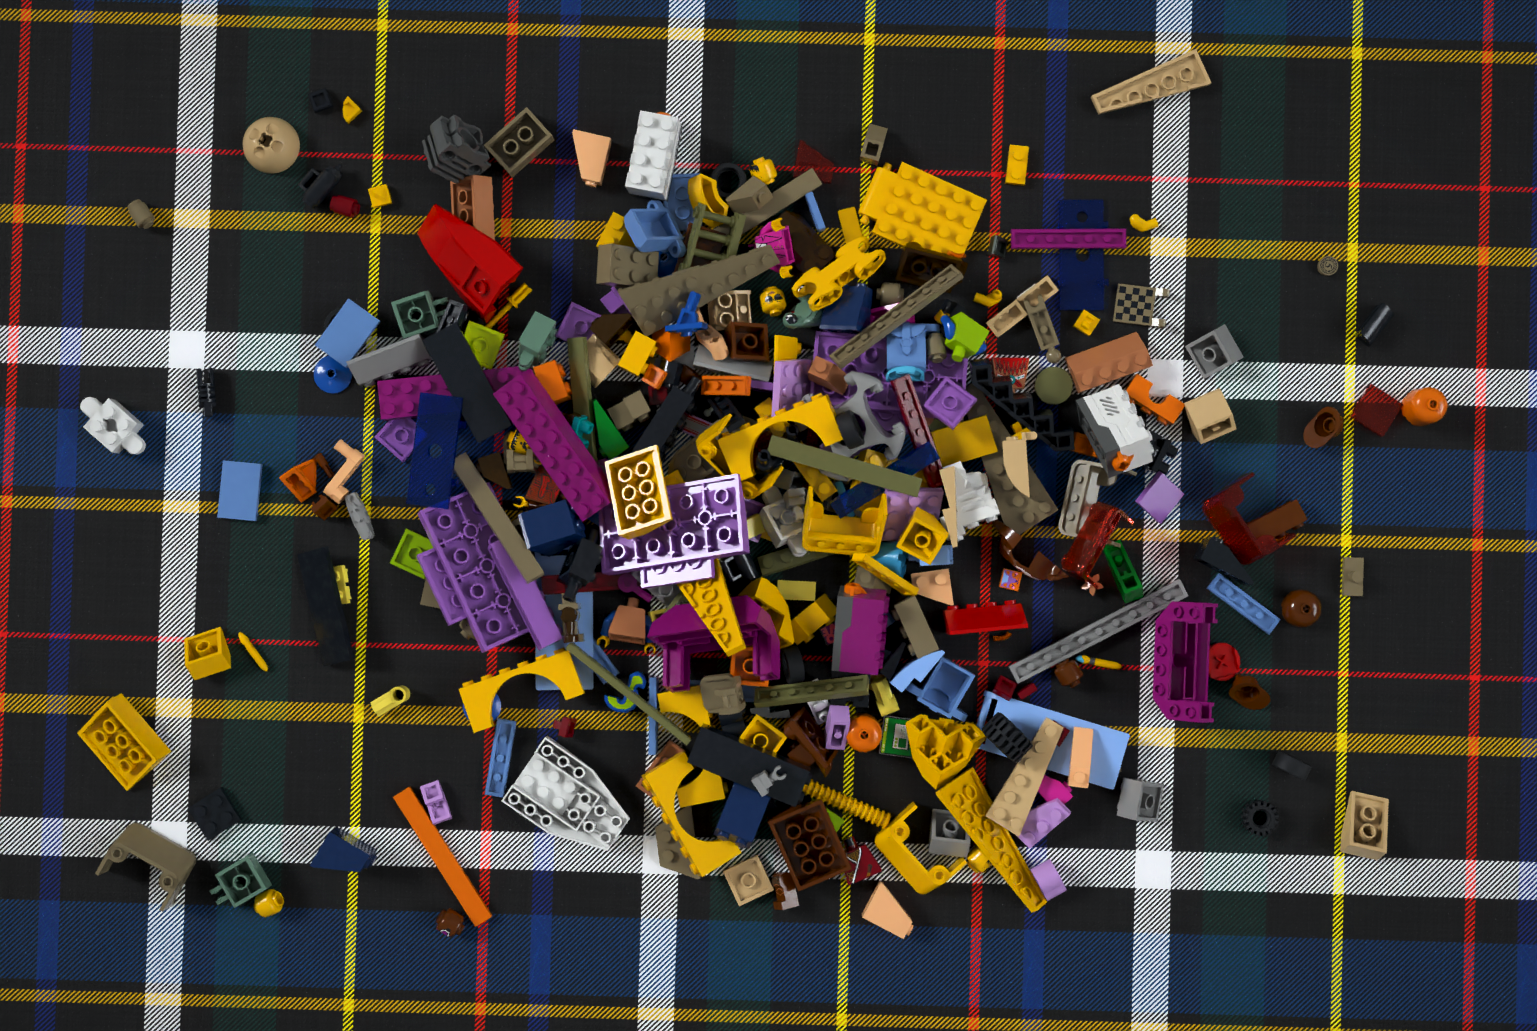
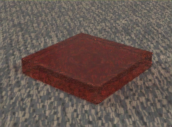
[1349,384,1403,437]

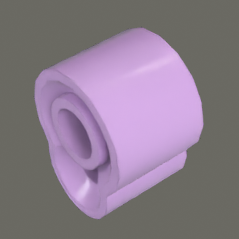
[1030,859,1067,901]

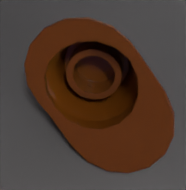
[1303,406,1343,448]
[1229,674,1271,710]

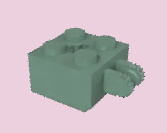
[391,291,449,339]
[518,311,557,372]
[210,853,272,908]

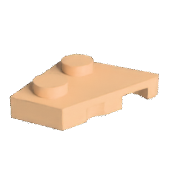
[910,569,954,605]

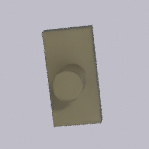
[1342,557,1364,596]

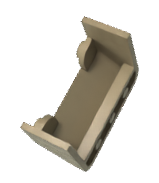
[1058,460,1137,548]
[95,822,196,912]

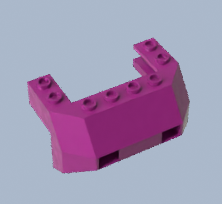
[647,595,780,693]
[1153,601,1218,723]

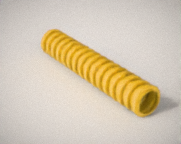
[802,779,891,829]

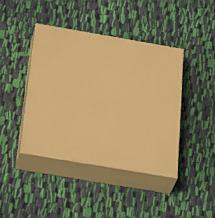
[723,854,774,906]

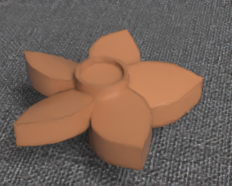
[1081,574,1104,596]

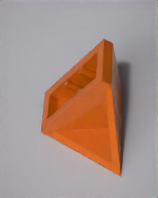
[652,328,690,362]
[279,458,317,503]

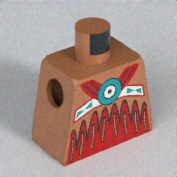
[991,357,1029,393]

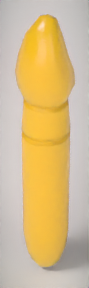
[238,632,268,671]

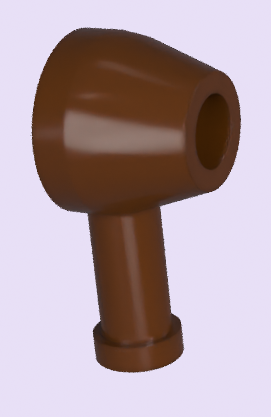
[680,364,702,385]

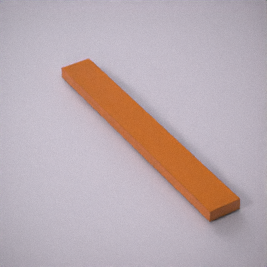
[393,786,492,927]

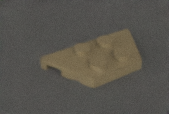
[655,806,701,879]

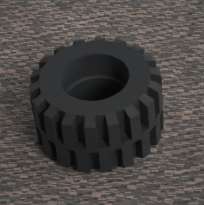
[982,712,1033,763]

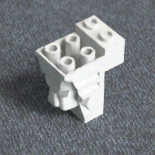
[939,461,1001,541]

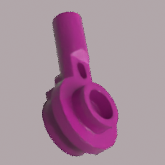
[618,573,653,603]

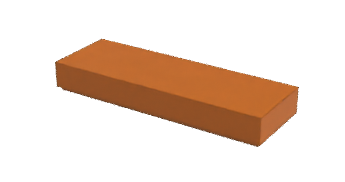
[701,376,751,396]

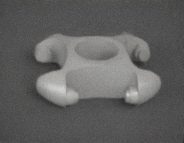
[795,371,906,482]

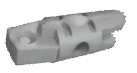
[344,492,375,540]

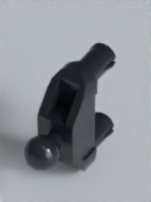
[756,424,801,473]

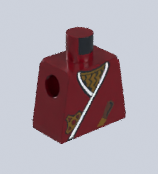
[843,836,882,886]

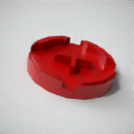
[1208,643,1240,681]

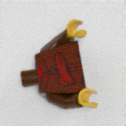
[513,459,567,510]

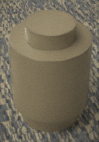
[127,199,155,229]
[926,333,947,363]

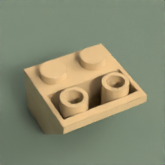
[1184,388,1236,444]

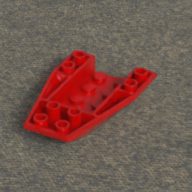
[417,204,523,324]

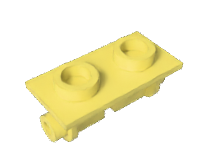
[333,565,352,604]

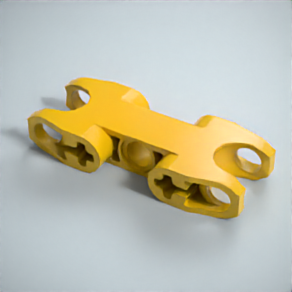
[792,236,886,311]

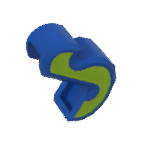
[604,671,647,713]

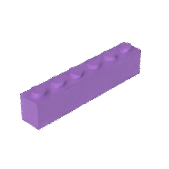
[487,540,563,650]

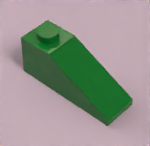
[592,398,629,460]
[1102,540,1143,604]

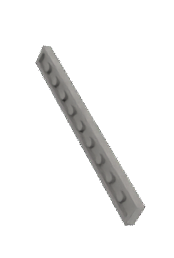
[1008,579,1188,684]

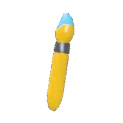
[1075,655,1122,669]

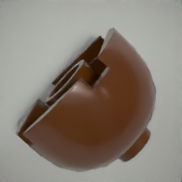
[1281,589,1322,628]

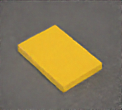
[931,414,998,467]

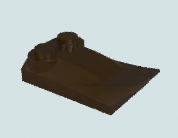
[777,210,836,275]
[895,242,968,293]

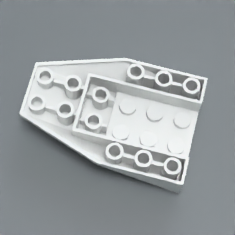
[501,735,630,851]

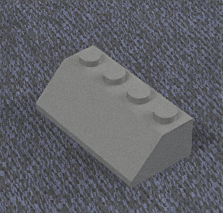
[346,334,432,388]
[693,344,774,382]

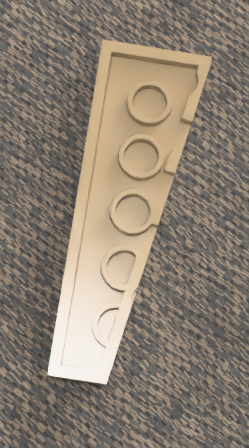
[1091,49,1211,115]
[985,717,1064,837]

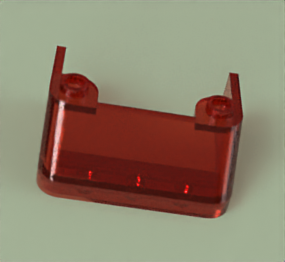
[1202,472,1296,565]
[1061,501,1134,589]

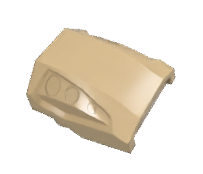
[708,290,752,331]
[568,334,620,388]

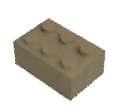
[484,107,554,178]
[596,243,659,288]
[890,596,939,659]

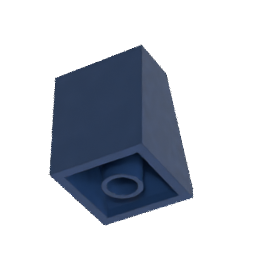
[820,283,873,334]
[518,499,586,557]
[713,782,770,849]
[310,827,377,872]

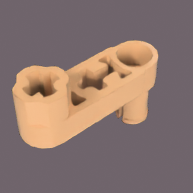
[695,308,729,361]
[323,439,365,504]

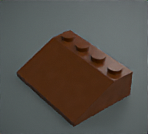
[767,798,852,892]

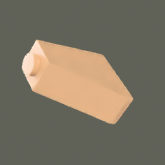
[572,129,612,187]
[862,880,913,939]

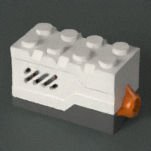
[625,110,683,202]
[1076,384,1154,478]

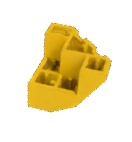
[738,577,794,649]
[906,714,986,789]

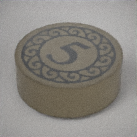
[1317,256,1338,276]

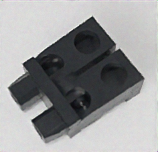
[1140,427,1178,474]

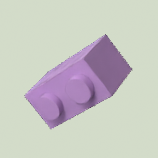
[824,705,850,750]

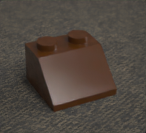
[724,321,770,362]

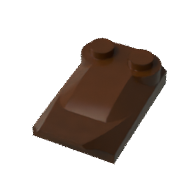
[783,706,838,777]

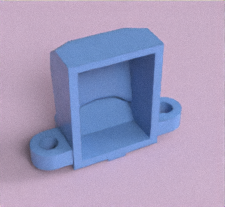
[624,200,686,258]
[885,322,940,373]
[906,656,975,722]

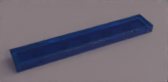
[830,441,940,519]

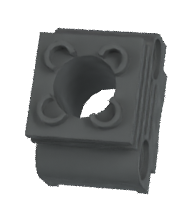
[422,115,491,184]

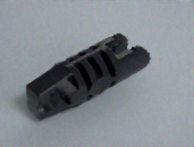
[196,368,216,418]

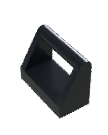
[437,299,472,332]

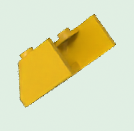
[696,413,784,499]
[802,486,888,557]
[874,802,967,894]

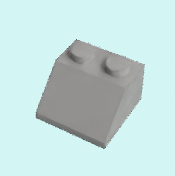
[1185,324,1243,379]
[1117,778,1164,822]
[929,809,970,858]

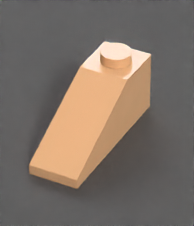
[1067,727,1093,788]

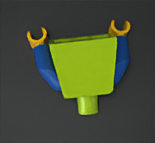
[934,310,989,362]

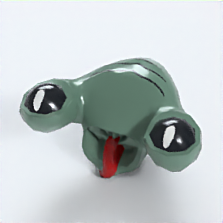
[783,285,823,329]

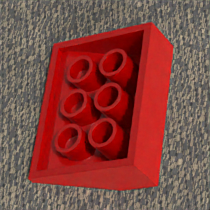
[943,600,1028,635]

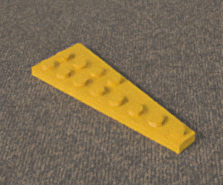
[677,558,746,657]
[935,767,1047,913]

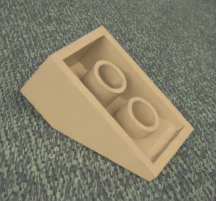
[1340,791,1389,860]

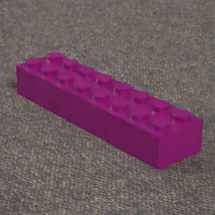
[377,366,534,421]
[493,368,612,522]

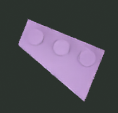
[1016,798,1071,849]

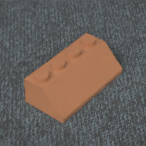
[450,175,495,240]
[1064,332,1153,394]

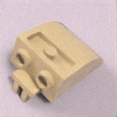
[1002,432,1037,499]

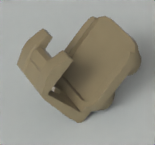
[503,431,539,474]
[700,673,746,715]

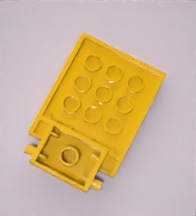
[858,162,987,257]

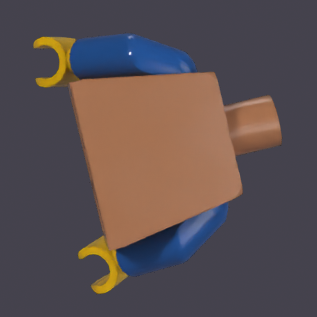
[597,598,656,654]

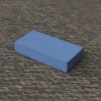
[805,192,826,232]

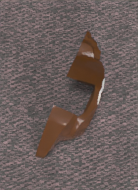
[992,520,1069,581]

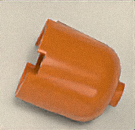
[1401,387,1448,426]
[846,713,882,752]

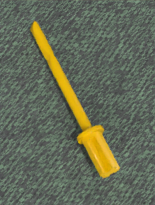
[486,283,532,328]

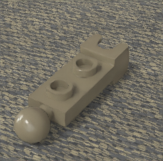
[1023,294,1061,364]

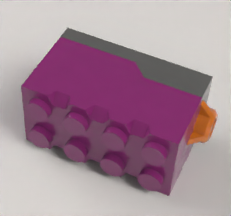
[831,583,890,675]

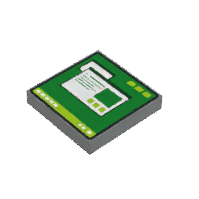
[879,715,912,758]

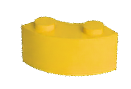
[688,174,729,228]
[791,594,836,645]

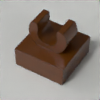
[311,494,338,521]

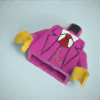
[747,218,795,278]

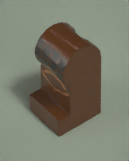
[772,872,799,910]

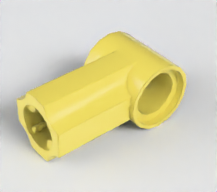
[870,676,900,717]
[370,685,410,717]

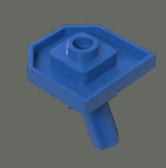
[665,291,708,337]

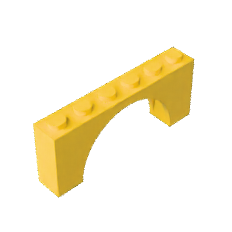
[717,393,843,481]
[459,648,585,733]
[657,685,729,808]
[641,752,742,877]

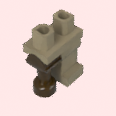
[558,593,585,643]

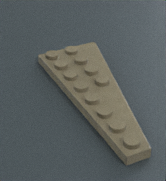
[618,245,780,336]
[966,383,1058,535]

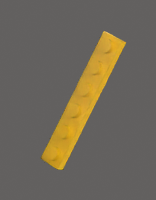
[754,397,838,502]

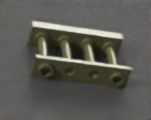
[678,202,746,271]

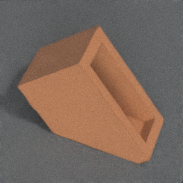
[808,356,848,395]

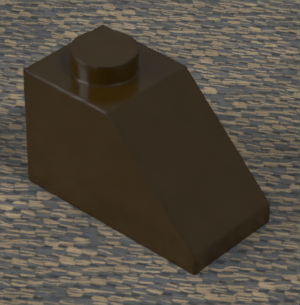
[589,313,635,348]
[476,451,514,490]

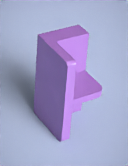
[600,287,633,317]

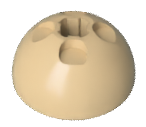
[243,117,300,174]

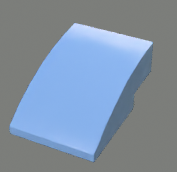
[888,649,945,692]

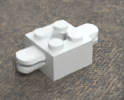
[80,397,146,455]
[759,486,808,557]

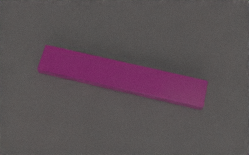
[1011,229,1126,249]

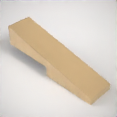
[986,275,1059,338]
[939,466,958,548]

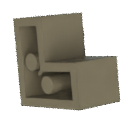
[607,390,653,432]

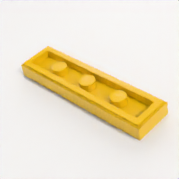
[852,553,919,596]

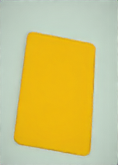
[838,207,862,243]

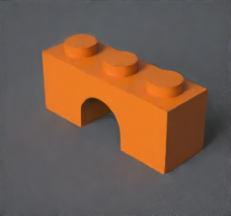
[1125,374,1185,426]

